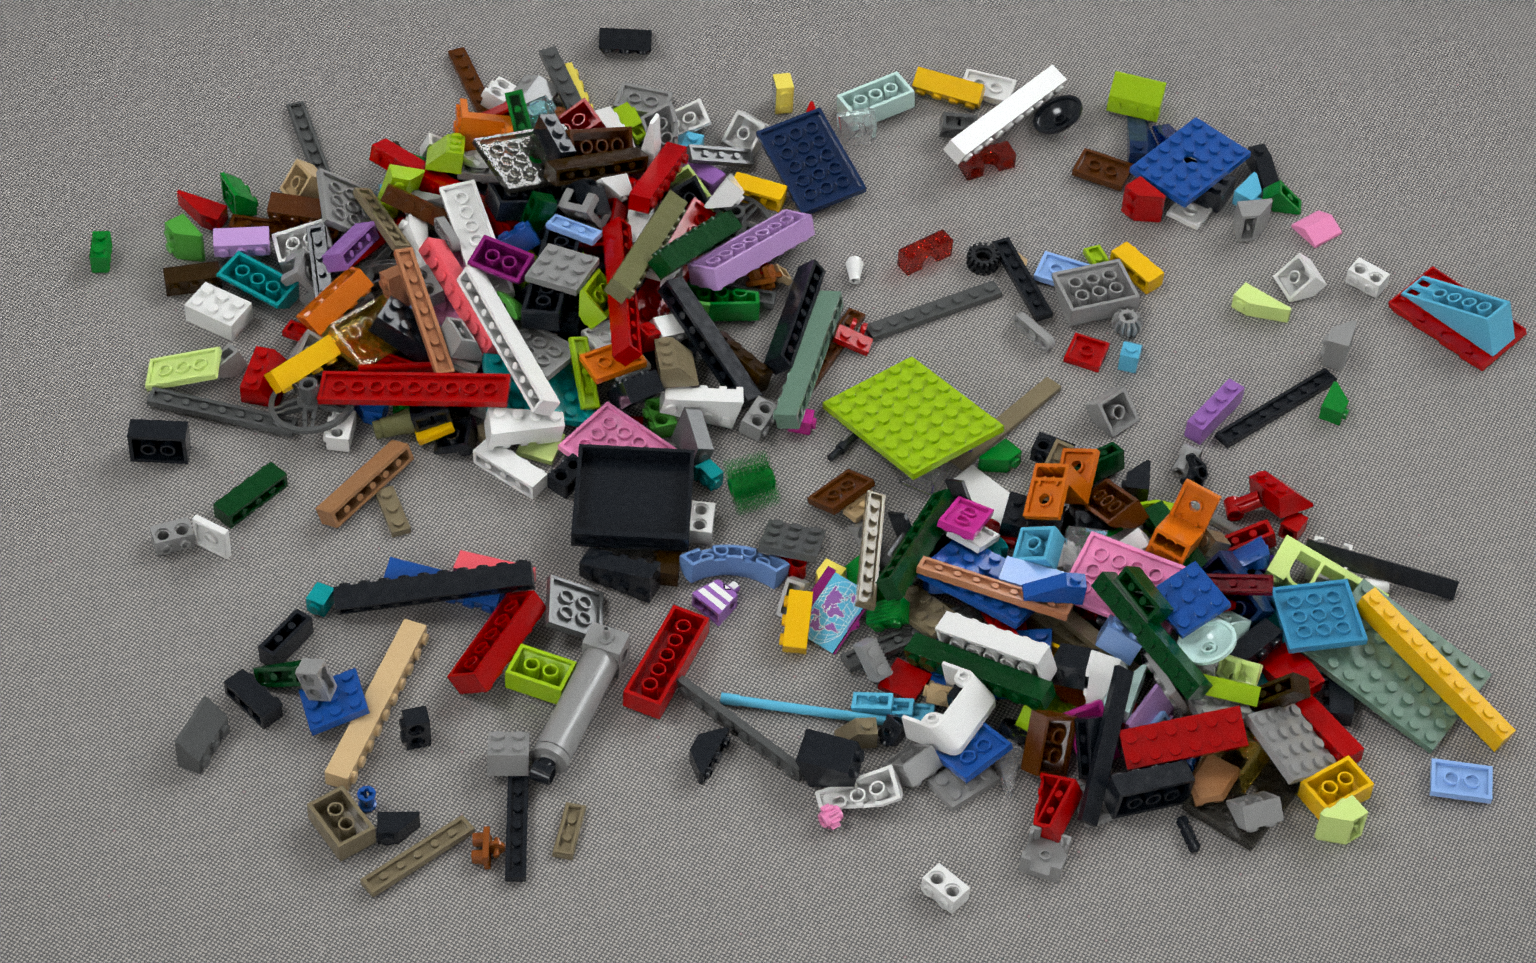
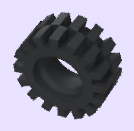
[966,242,1000,276]

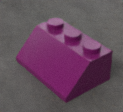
[467,235,535,285]

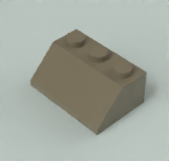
[654,337,699,388]

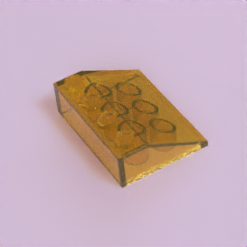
[321,294,397,367]

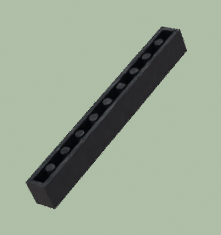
[333,560,535,615]

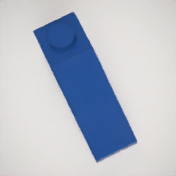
[1022,572,1087,605]

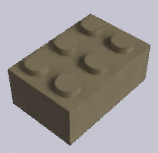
[307,785,376,862]

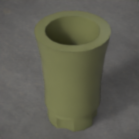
[372,408,415,440]

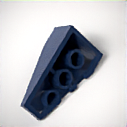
[1127,116,1158,164]

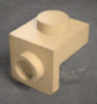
[923,680,952,707]

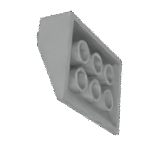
[1052,258,1140,326]

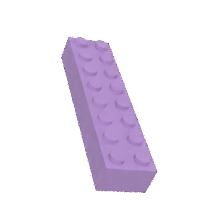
[687,209,815,291]

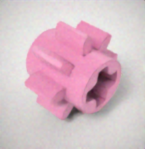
[818,803,843,830]

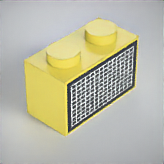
[771,73,794,114]

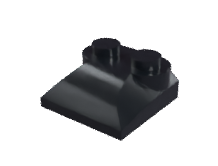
[433,416,478,457]

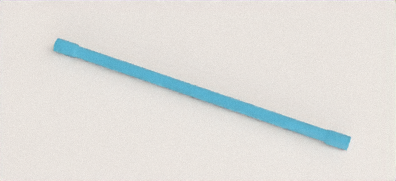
[720,692,886,726]

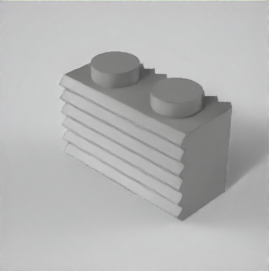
[853,637,893,682]

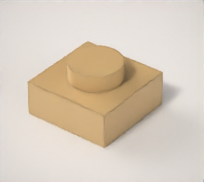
[773,263,793,286]

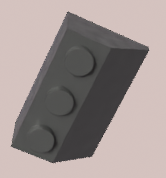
[175,696,230,774]

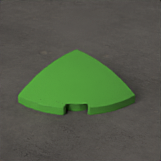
[497,291,522,320]

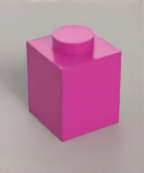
[788,409,817,435]

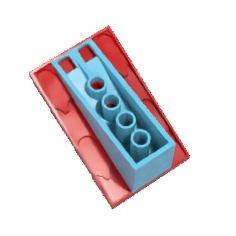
[1388,266,1527,371]

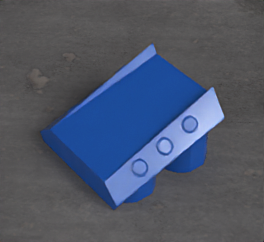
[1232,535,1270,571]

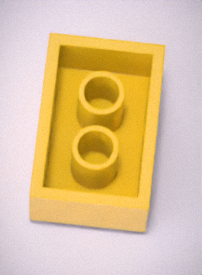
[1297,755,1374,820]

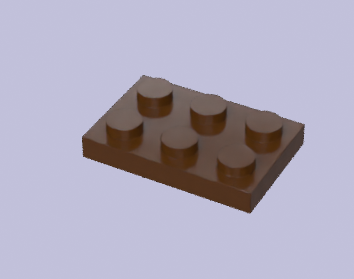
[1072,148,1133,191]
[807,469,875,515]

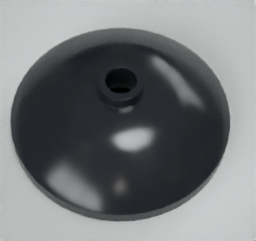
[1033,95,1083,134]

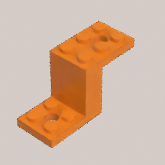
[453,98,514,169]
[1023,448,1100,520]
[1145,478,1222,565]

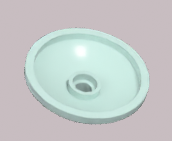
[1177,619,1237,666]

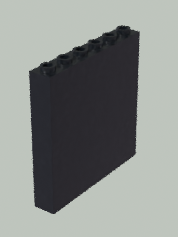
[571,444,695,552]

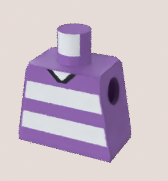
[692,579,740,627]

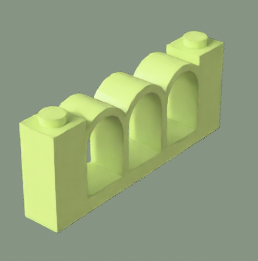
[1263,535,1389,597]

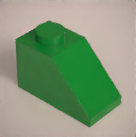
[1262,180,1302,215]
[1319,381,1350,426]
[978,438,1022,473]

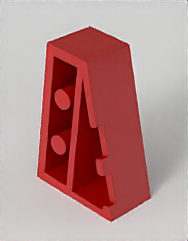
[1033,773,1083,843]

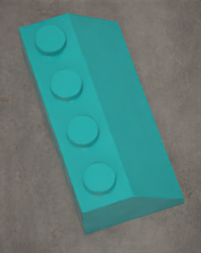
[216,251,300,309]

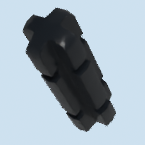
[1176,816,1200,853]

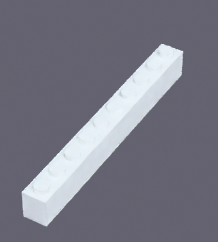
[943,65,1067,165]
[456,266,560,416]

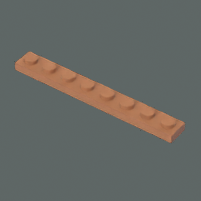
[394,247,455,373]
[916,556,1073,621]

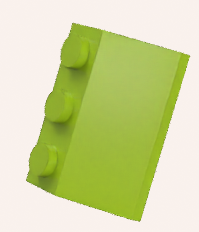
[1106,71,1167,123]
[425,133,465,174]
[377,164,425,219]
[579,268,609,329]
[505,644,577,704]

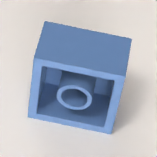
[1095,614,1142,666]

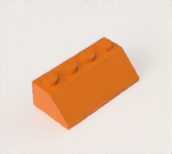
[295,267,374,335]

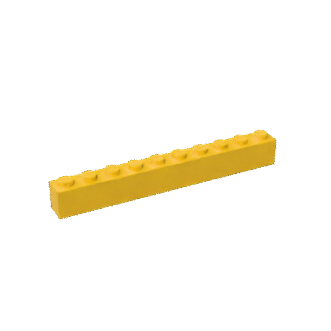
[1356,587,1516,752]

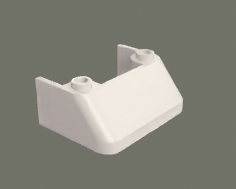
[901,661,996,755]

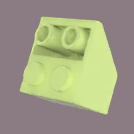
[1314,795,1368,845]

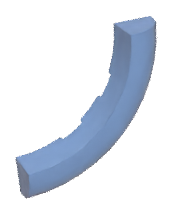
[679,545,790,589]

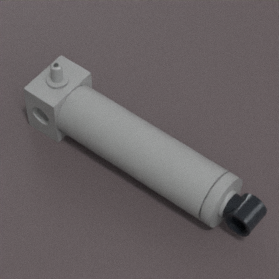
[529,622,630,786]

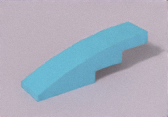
[851,692,936,721]

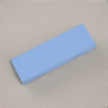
[546,214,603,246]

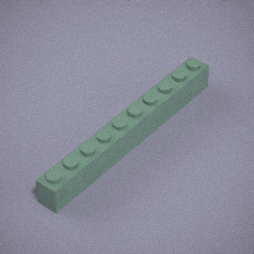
[773,290,844,429]

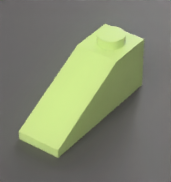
[1231,283,1292,323]

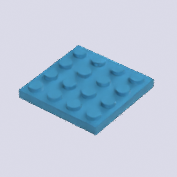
[1271,579,1368,654]

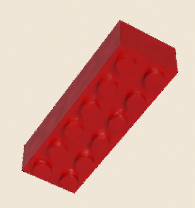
[447,590,546,694]
[623,604,710,720]

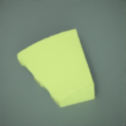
[1216,655,1263,686]

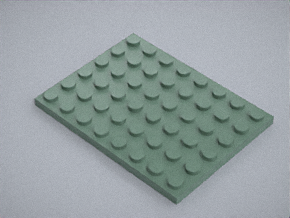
[1302,578,1492,754]

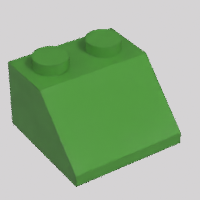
[164,214,206,262]

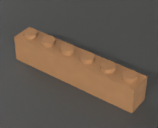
[315,440,414,528]

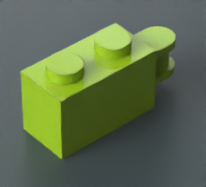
[613,102,646,145]

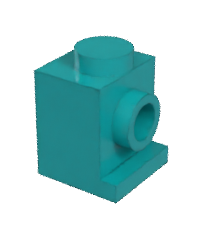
[694,459,724,491]

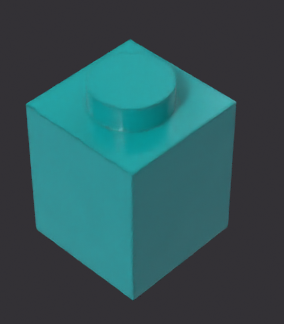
[306,581,335,617]

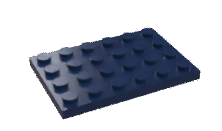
[756,107,867,214]

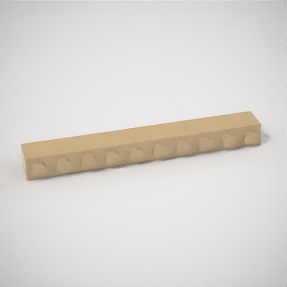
[325,619,429,791]

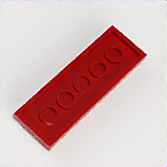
[1120,705,1249,771]

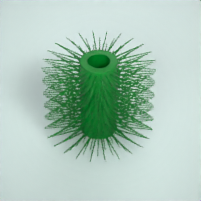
[723,451,781,516]

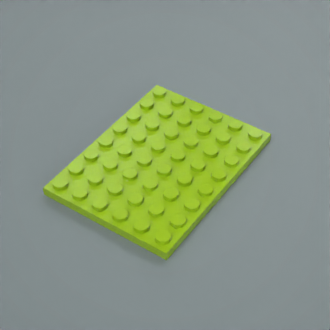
[822,356,1004,480]

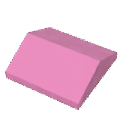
[1291,210,1342,248]

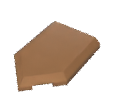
[1191,754,1242,807]

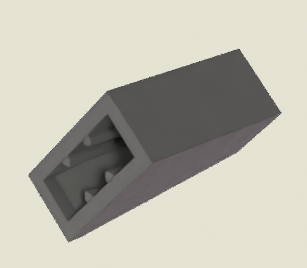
[671,407,714,465]

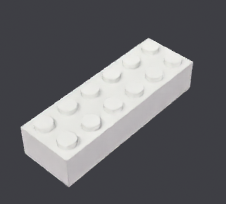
[935,611,1057,681]

